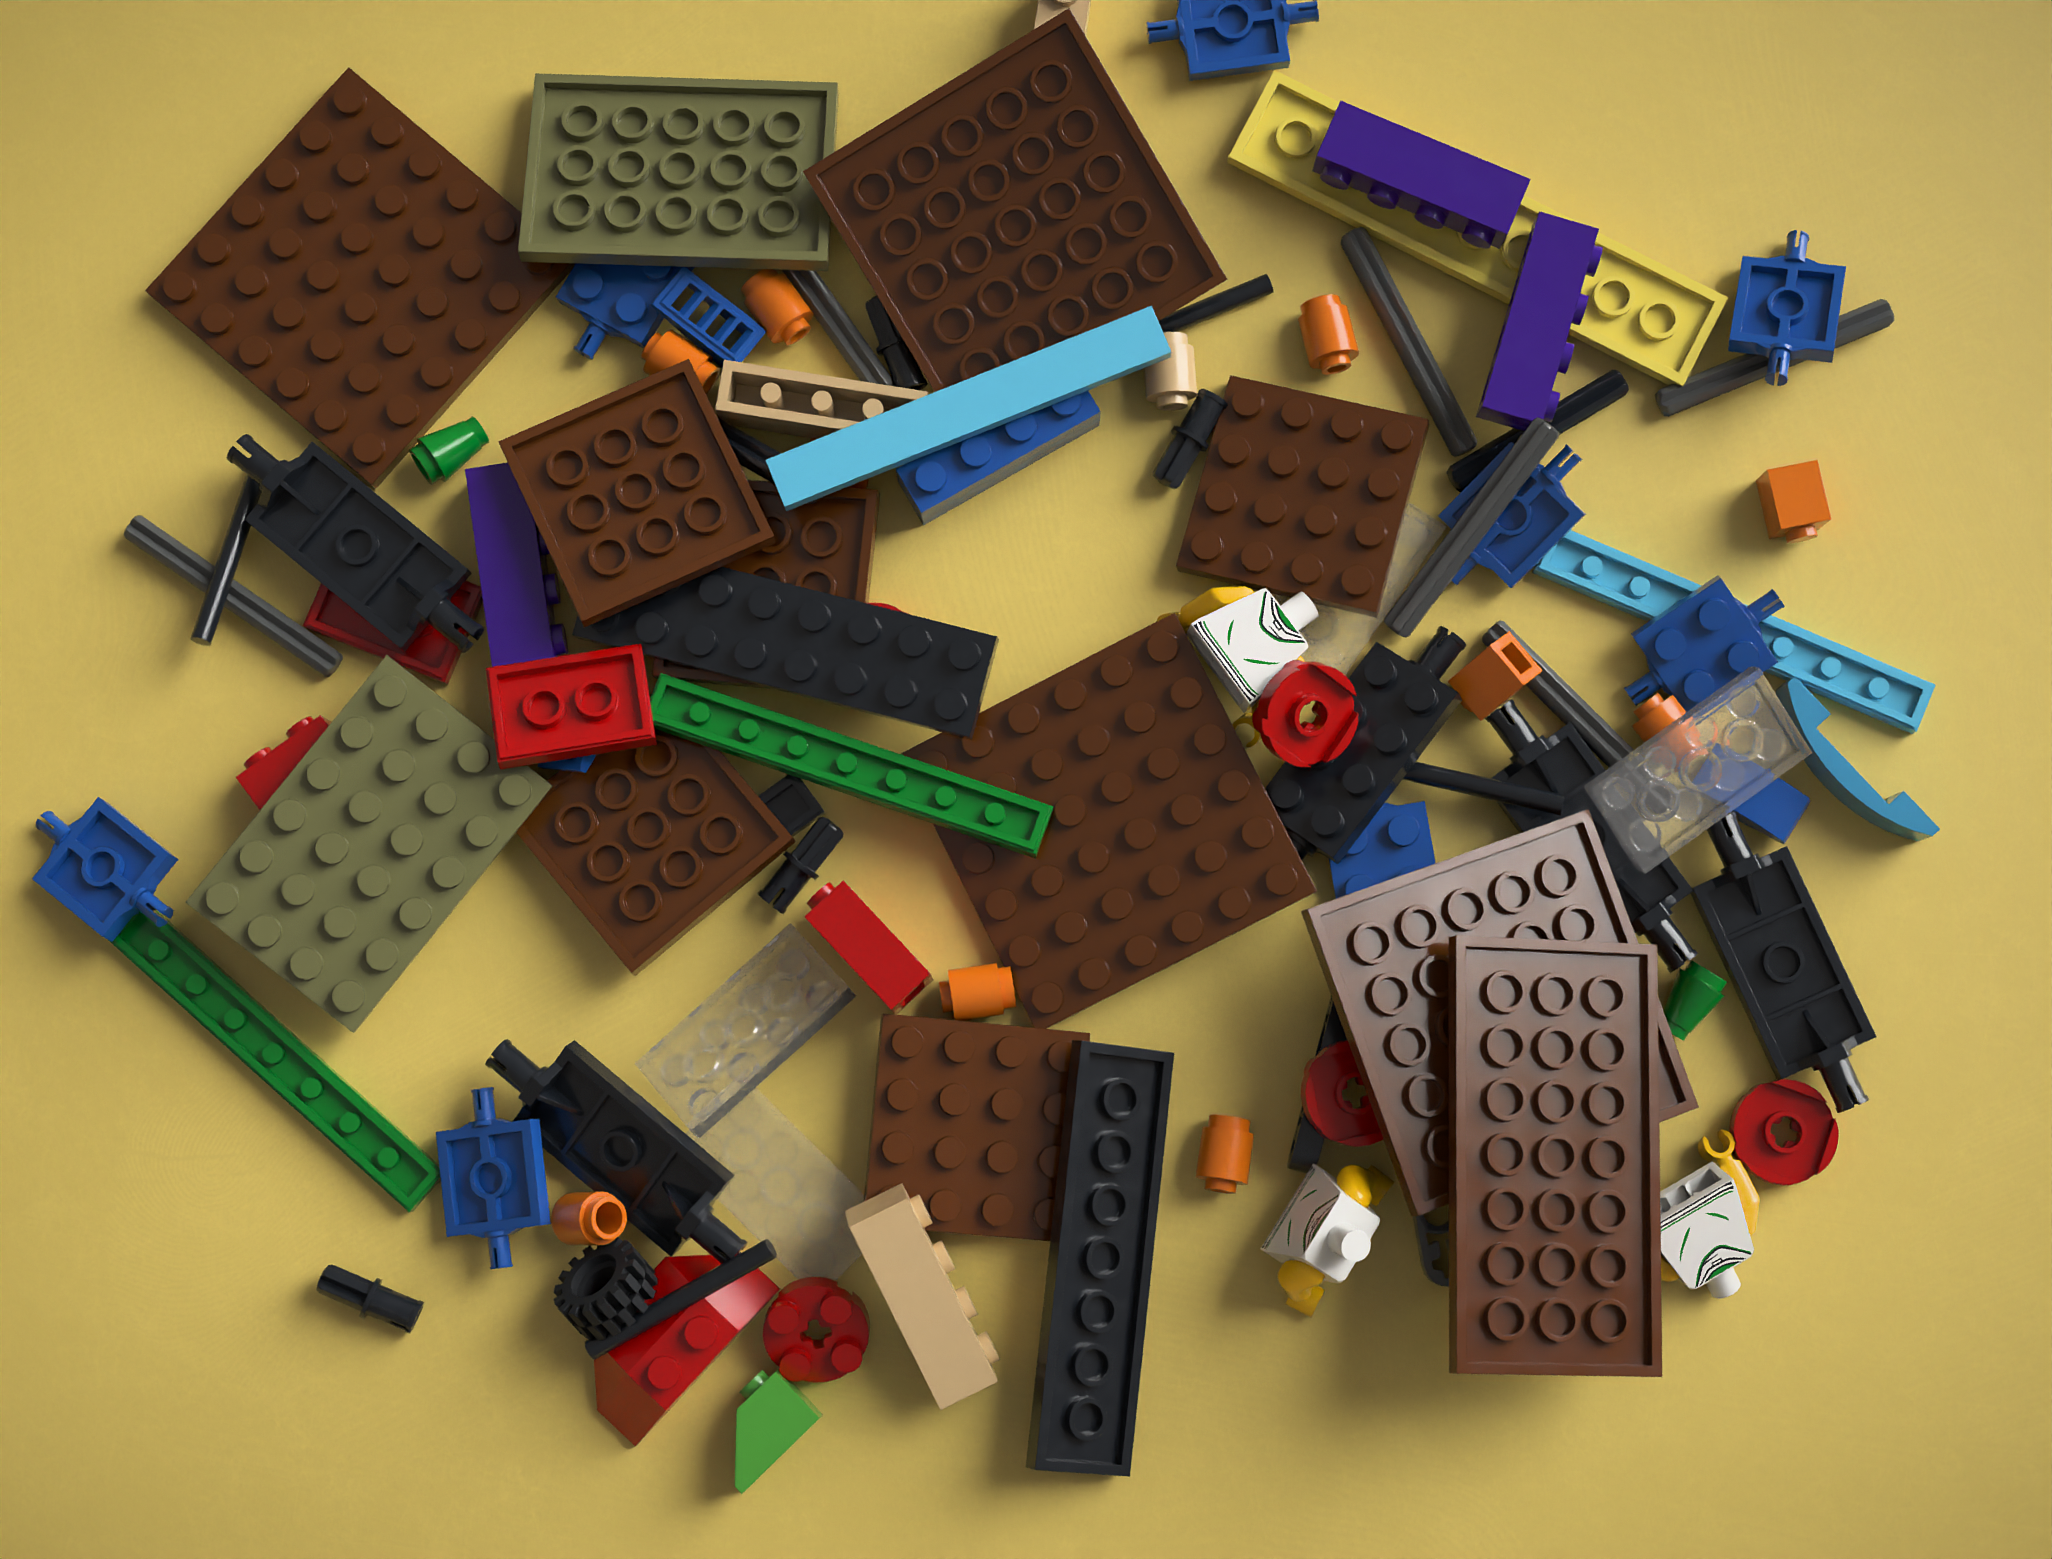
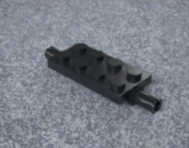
[226,434,484,653]
[1265,626,1466,864]
[1485,699,1698,973]
[1690,812,1877,1113]
[485,1039,748,1264]

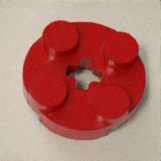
[1252,660,1359,767]
[1301,1040,1383,1147]
[1729,1079,1839,1185]
[763,1277,870,1383]

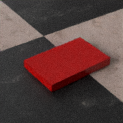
[303,581,483,685]
[486,644,657,770]

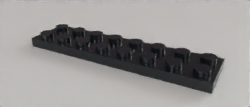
[572,567,999,740]
[1026,1040,1174,1477]

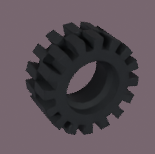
[553,1237,657,1340]

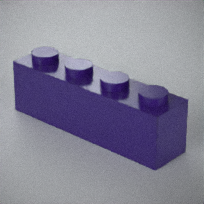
[1312,100,1531,249]
[1476,211,1603,431]
[465,463,568,667]

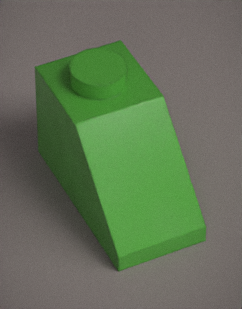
[735,1369,823,1494]

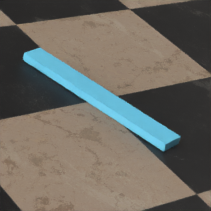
[766,306,1172,511]
[1532,530,1936,734]

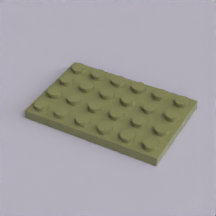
[518,73,839,271]
[186,655,553,1033]

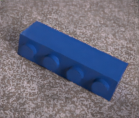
[896,391,1101,526]

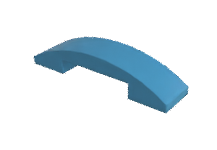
[1776,676,1940,841]

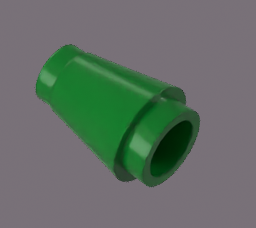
[409,416,489,485]
[1663,960,1727,1041]

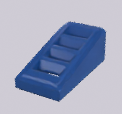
[650,267,766,368]

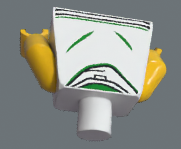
[1156,586,1319,747]
[1660,1129,1760,1299]
[1261,1164,1395,1318]

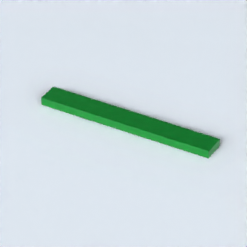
[650,673,1053,859]
[108,909,441,1212]

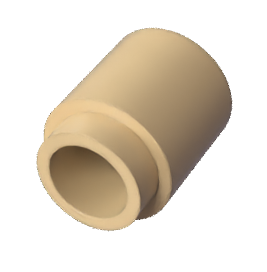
[1144,332,1197,411]

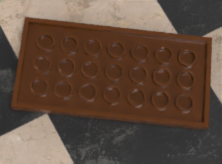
[1449,935,1662,1377]

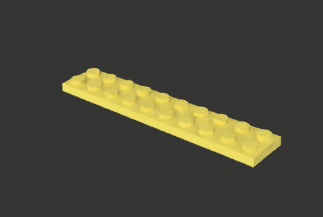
[1227,70,1728,387]

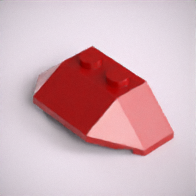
[594,1255,780,1447]

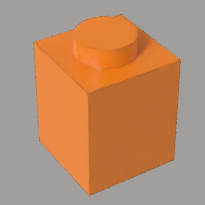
[1756,460,1831,544]
[1448,631,1542,721]

